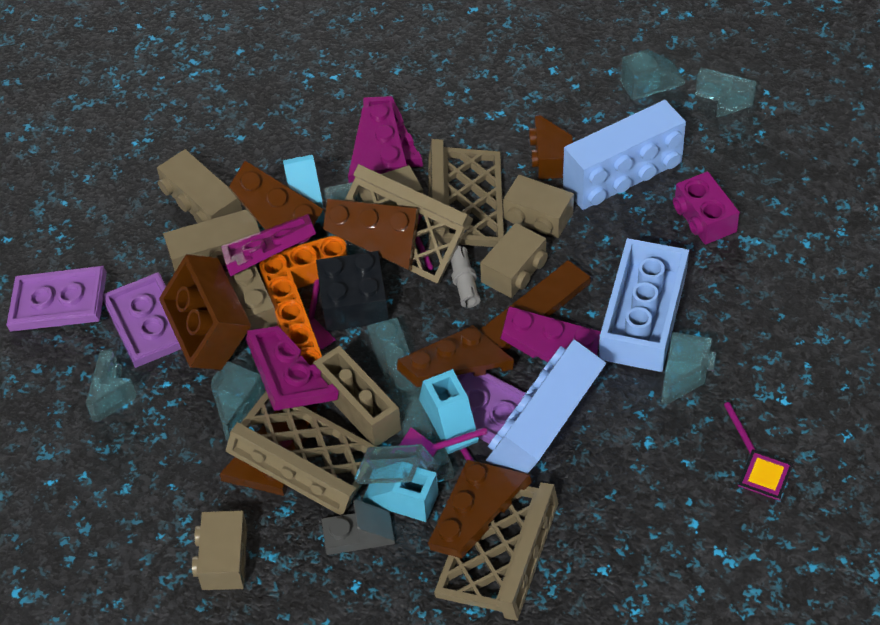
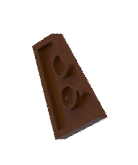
[228,161,323,249]
[323,199,419,271]
[397,325,514,387]
[219,405,317,496]
[428,459,532,558]

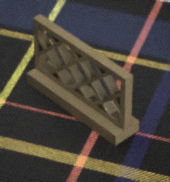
[428,139,504,249]
[331,164,473,284]
[226,391,384,515]
[434,482,559,621]

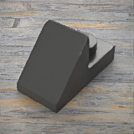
[321,500,395,555]

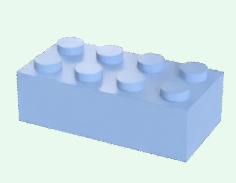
[563,100,686,210]
[599,238,689,372]
[485,340,606,474]

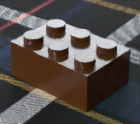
[159,254,251,370]

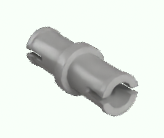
[451,246,481,308]

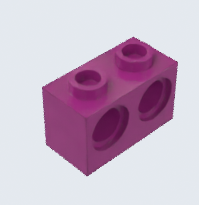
[673,171,740,245]

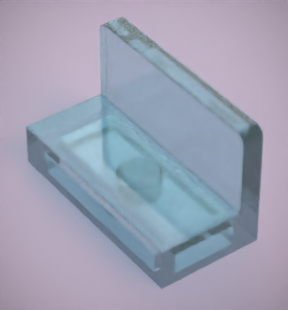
[354,444,439,484]

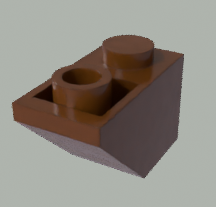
[529,115,573,179]

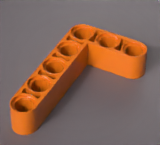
[259,236,347,366]

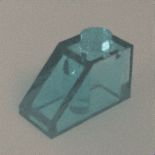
[621,49,685,100]
[661,332,716,404]
[211,361,265,441]

